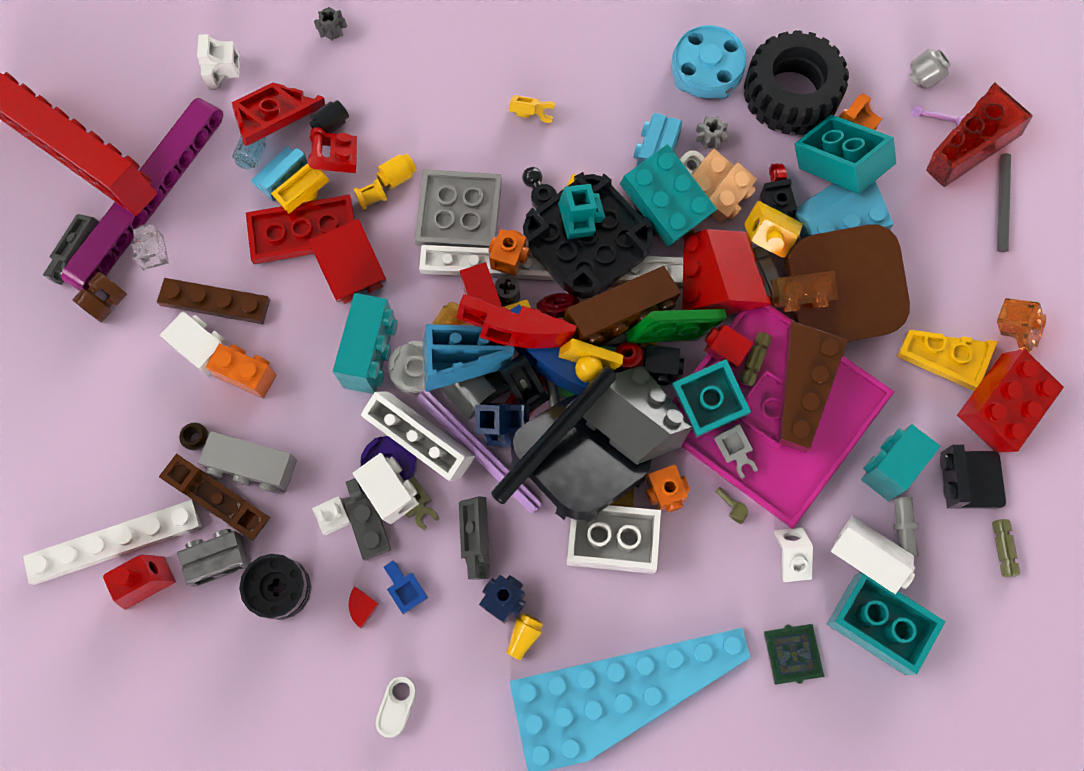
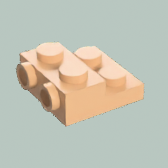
[692,148,757,223]

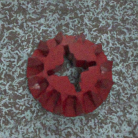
[536,293,580,318]

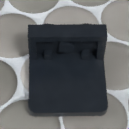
[940,444,1006,509]

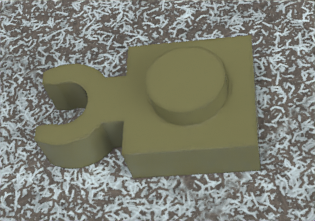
[405,476,439,530]

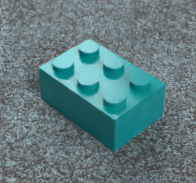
[794,115,896,194]
[620,144,717,248]
[332,293,398,394]
[826,572,946,675]

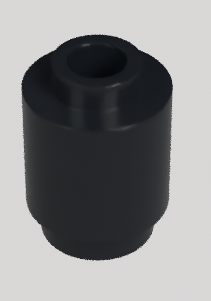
[309,100,349,133]

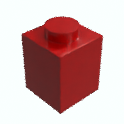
[703,324,753,369]

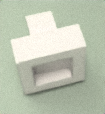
[312,496,351,536]

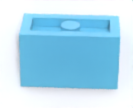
[251,146,308,201]

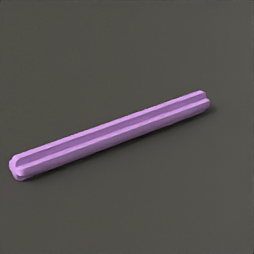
[417,390,542,514]

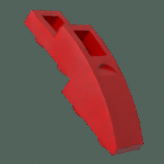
[456,294,577,349]

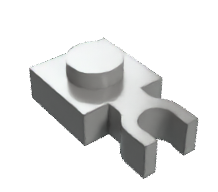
[713,424,758,479]

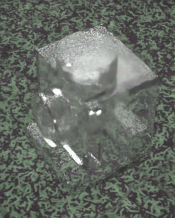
[132,224,169,270]

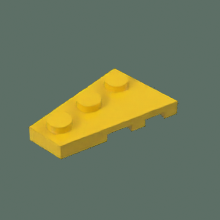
[896,330,998,391]

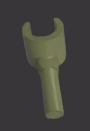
[715,487,748,524]

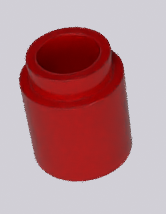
[615,343,644,373]

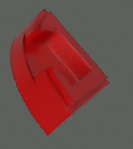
[769,163,787,182]
[348,586,379,629]

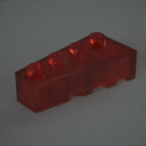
[926,82,1033,188]

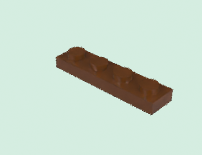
[157,278,270,324]

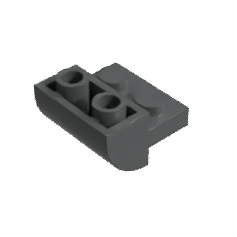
[440,371,510,421]

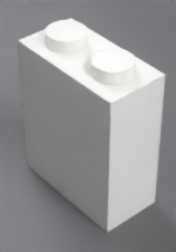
[831,516,916,594]

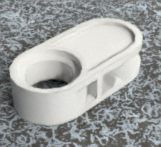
[375,677,417,738]

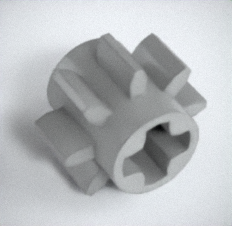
[696,116,728,149]

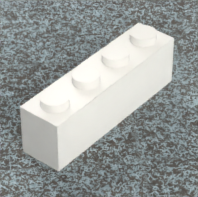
[361,392,476,481]

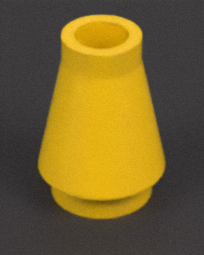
[506,612,543,660]

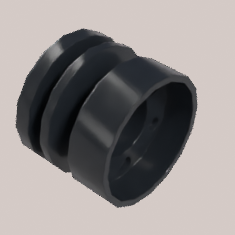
[239,554,312,620]

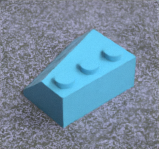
[794,181,894,239]

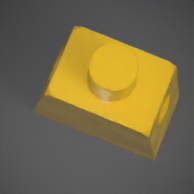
[744,201,803,258]

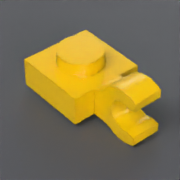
[509,95,555,123]

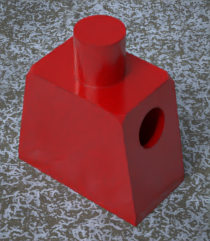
[103,554,176,610]

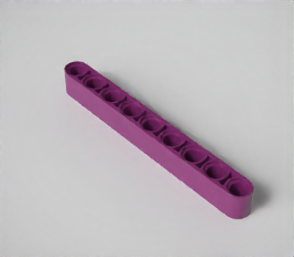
[61,98,223,291]

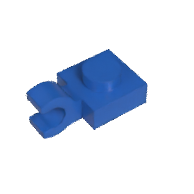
[384,560,428,615]

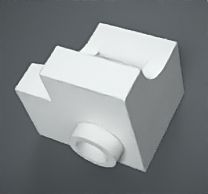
[197,34,240,90]

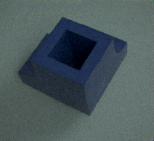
[475,403,530,447]

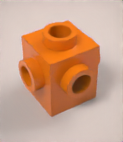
[488,229,530,276]
[646,464,690,513]

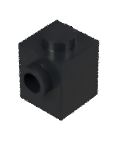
[644,345,684,386]

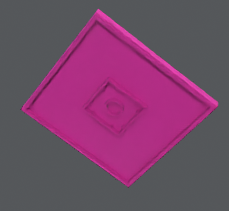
[672,305,895,529]

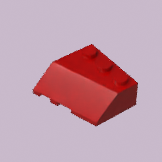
[682,229,772,315]

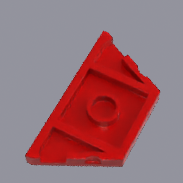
[232,82,325,146]

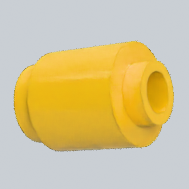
[376,153,417,189]

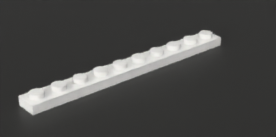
[419,245,683,287]

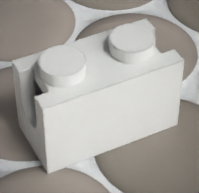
[160,311,227,376]
[352,453,419,524]

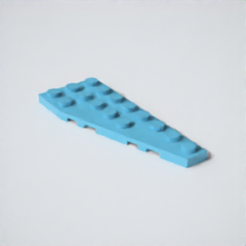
[509,628,751,771]

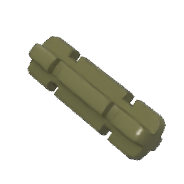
[740,332,772,386]
[992,519,1020,577]

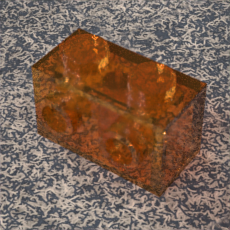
[771,271,838,312]

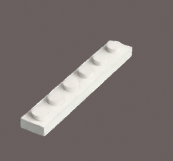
[23,500,202,585]

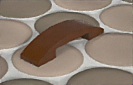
[159,453,271,541]

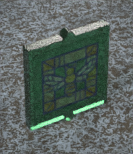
[763,624,824,685]

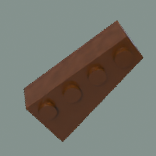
[563,266,681,347]
[778,321,848,453]

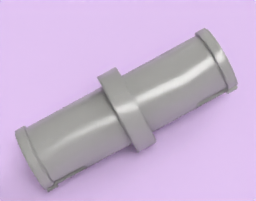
[893,497,919,556]

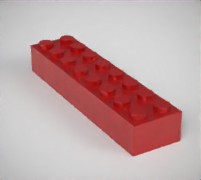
[0,72,158,217]

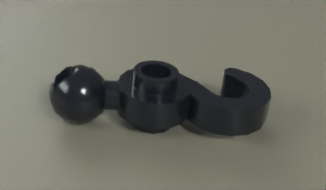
[522,167,557,209]

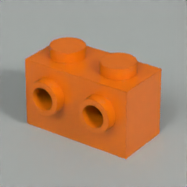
[206,343,277,399]

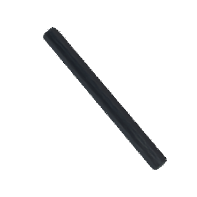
[491,367,616,504]

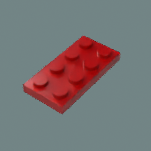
[245,194,355,264]

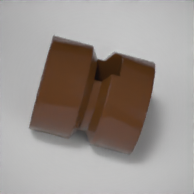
[72,271,127,323]

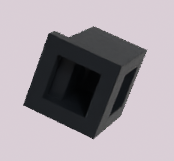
[760,179,797,218]

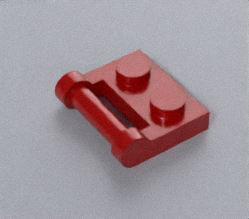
[308,127,357,174]

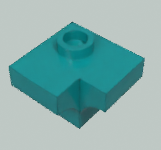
[558,184,605,239]

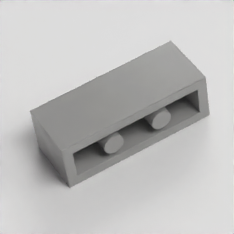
[198,431,297,493]

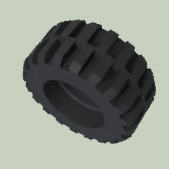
[744,30,849,135]

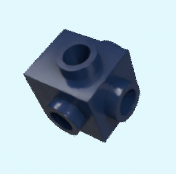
[479,575,526,624]

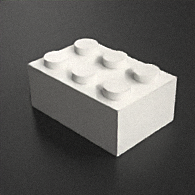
[567,505,661,574]

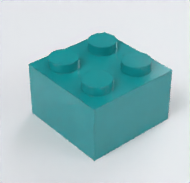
[672,359,751,438]
[861,424,941,502]

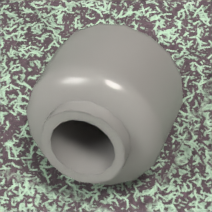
[909,49,951,88]

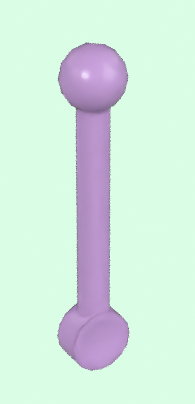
[911,106,966,126]

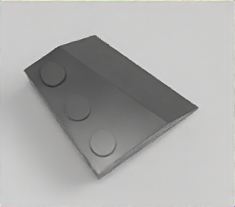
[566,365,693,465]

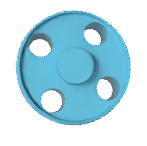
[671,25,746,99]

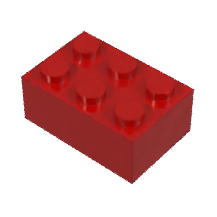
[957,349,1064,453]

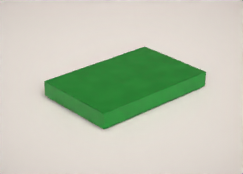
[625,309,727,344]

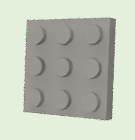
[415,169,502,248]

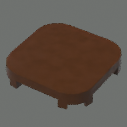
[785,225,910,342]

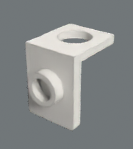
[774,527,813,582]

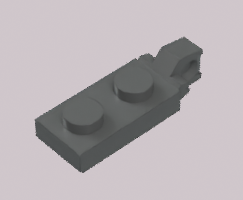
[43,214,99,285]
[344,478,391,561]
[459,496,490,580]

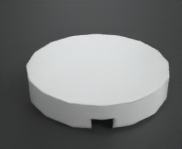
[388,341,425,395]

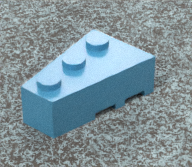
[423,324,514,392]

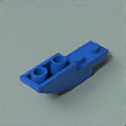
[510,304,589,395]

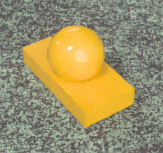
[271,163,330,214]
[558,338,623,383]

